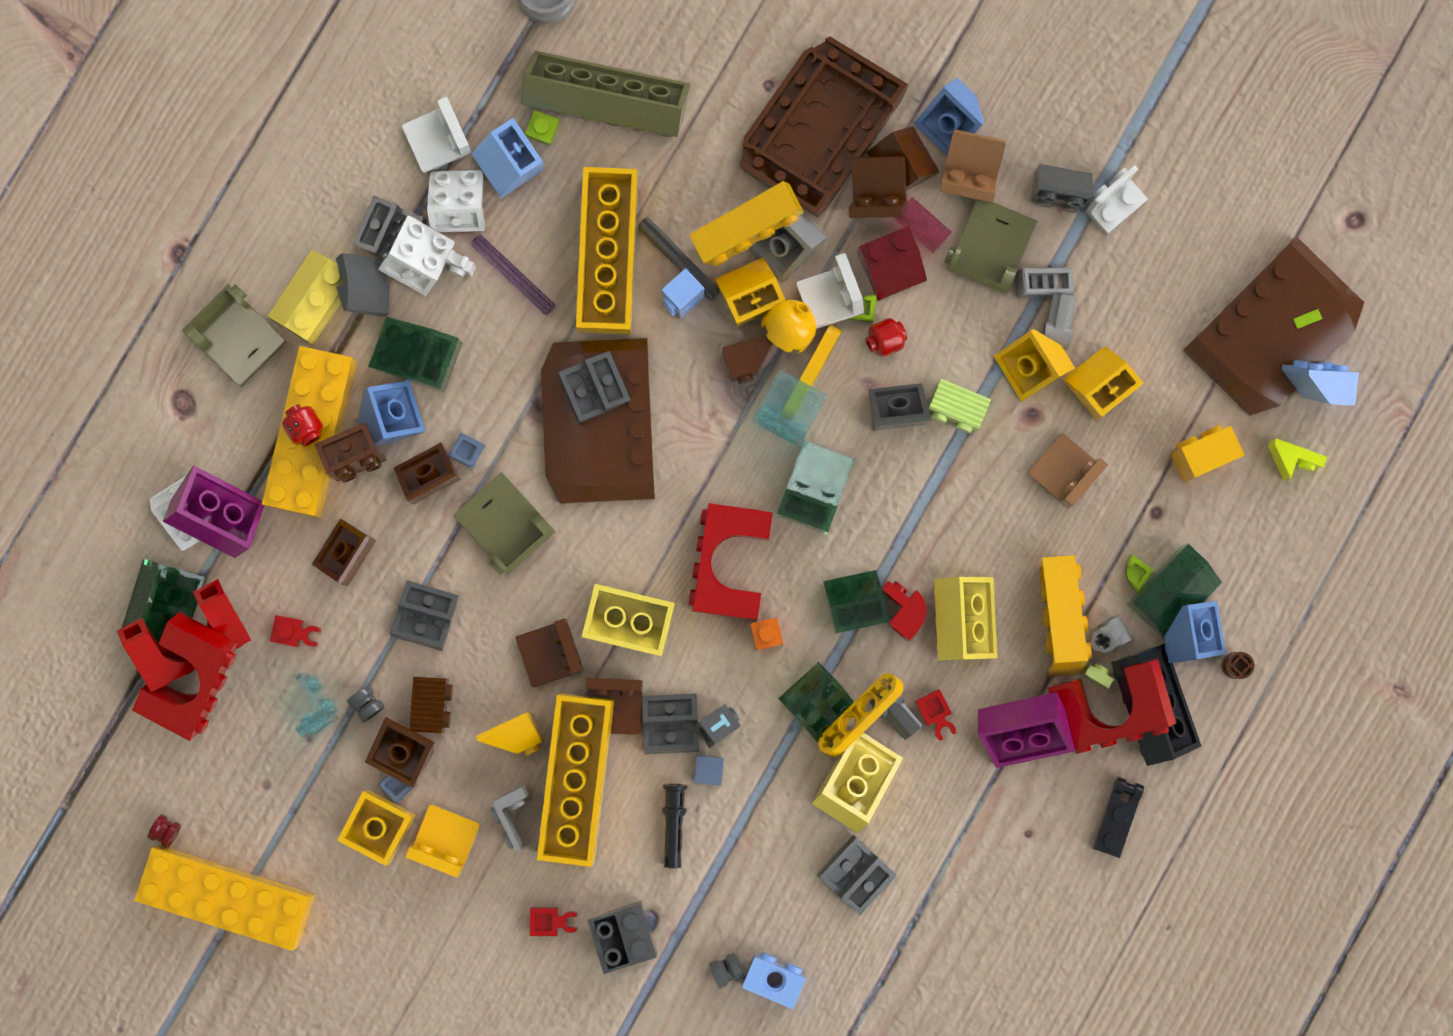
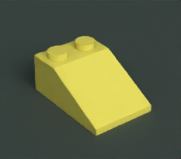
[812,732,903,833]

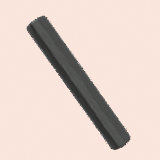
[638,217,719,300]

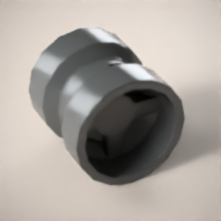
[347,685,385,723]
[709,952,745,989]

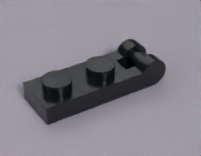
[1092,777,1144,858]

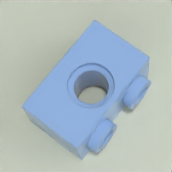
[662,268,705,319]
[742,952,806,1009]

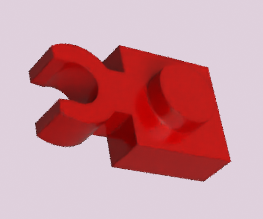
[270,615,321,647]
[915,689,956,741]
[530,907,577,936]

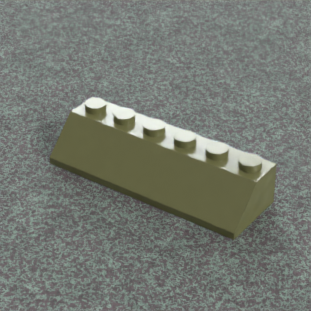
[521,51,690,137]

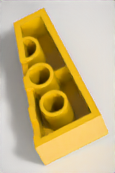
[689,181,804,267]
[1039,555,1092,677]

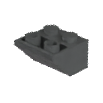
[1030,164,1092,213]
[588,901,658,974]

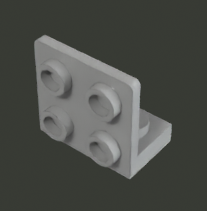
[490,785,531,852]

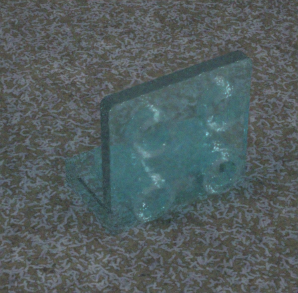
[753,371,827,447]
[295,672,339,737]

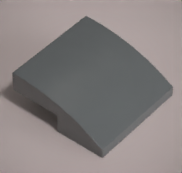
[352,196,427,259]
[336,253,389,317]
[557,351,631,424]
[390,580,459,651]
[642,693,699,754]
[817,834,897,915]

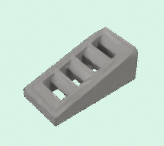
[1015,268,1074,298]

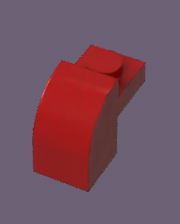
[880,581,927,641]

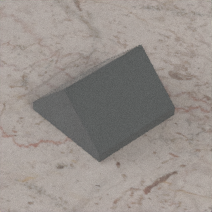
[869,383,930,431]

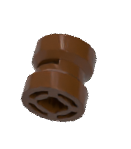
[1221,652,1255,679]

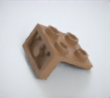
[940,130,1006,202]
[1028,433,1108,508]

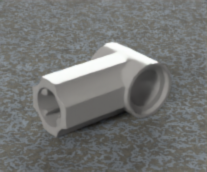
[1042,294,1076,350]
[1090,615,1132,654]

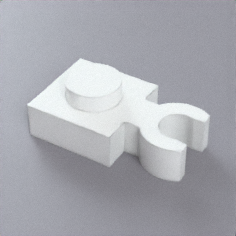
[445,249,476,278]

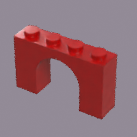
[688,503,773,621]
[117,579,251,692]
[132,612,237,741]
[1047,659,1176,754]

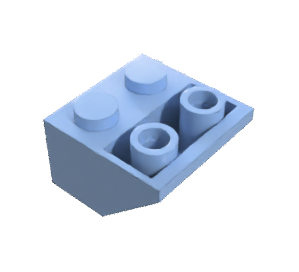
[471,118,545,198]
[1282,360,1359,405]

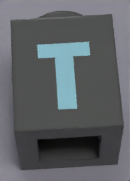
[693,704,741,748]

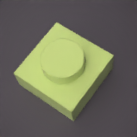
[1081,663,1114,689]

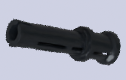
[662,784,688,868]

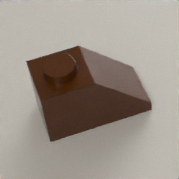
[722,335,774,384]

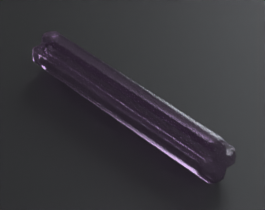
[471,234,555,315]

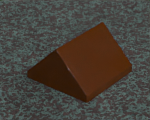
[867,126,939,190]
[394,443,461,505]
[312,518,376,586]
[365,717,435,788]

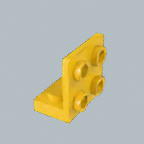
[405,804,480,877]

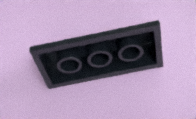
[1111,643,1202,766]

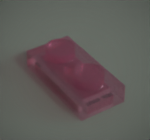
[894,197,952,254]

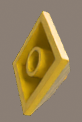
[993,329,1075,402]
[476,712,544,756]

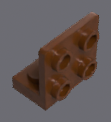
[849,156,908,218]
[314,422,387,483]
[516,618,584,688]
[586,678,643,735]

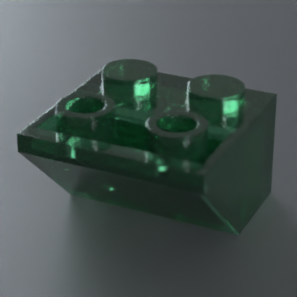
[823,570,890,634]
[778,662,854,742]

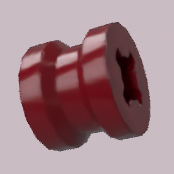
[147,814,181,849]

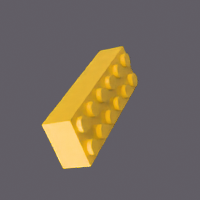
[576,167,638,335]
[262,346,358,519]
[537,693,615,867]
[134,845,316,951]

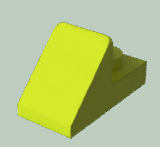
[1268,438,1327,480]

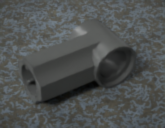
[869,683,922,740]

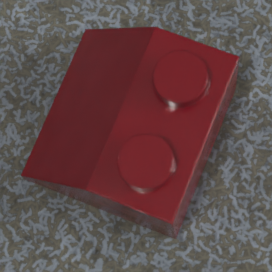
[857,226,927,301]

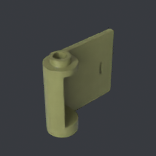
[944,199,1037,294]
[182,284,287,387]
[453,472,556,576]

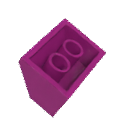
[163,466,264,558]
[978,692,1075,768]

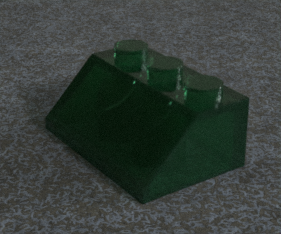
[1127,543,1222,640]
[122,559,206,642]

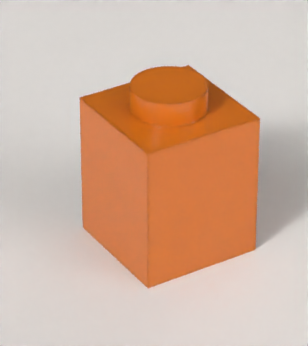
[750,617,783,651]

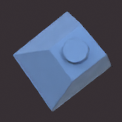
[914,78,984,156]
[357,381,426,447]
[1164,601,1226,663]

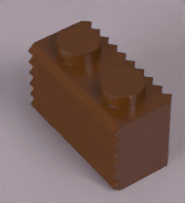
[409,677,453,733]

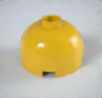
[761,299,817,353]

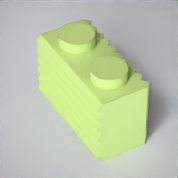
[928,379,991,433]

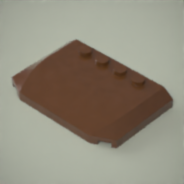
[740,36,908,218]
[1183,237,1364,416]
[541,338,655,504]

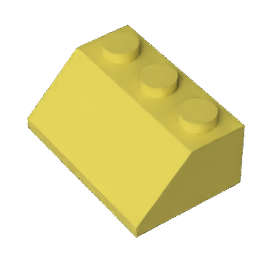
[267,249,343,345]
[934,577,998,661]
[582,584,675,656]

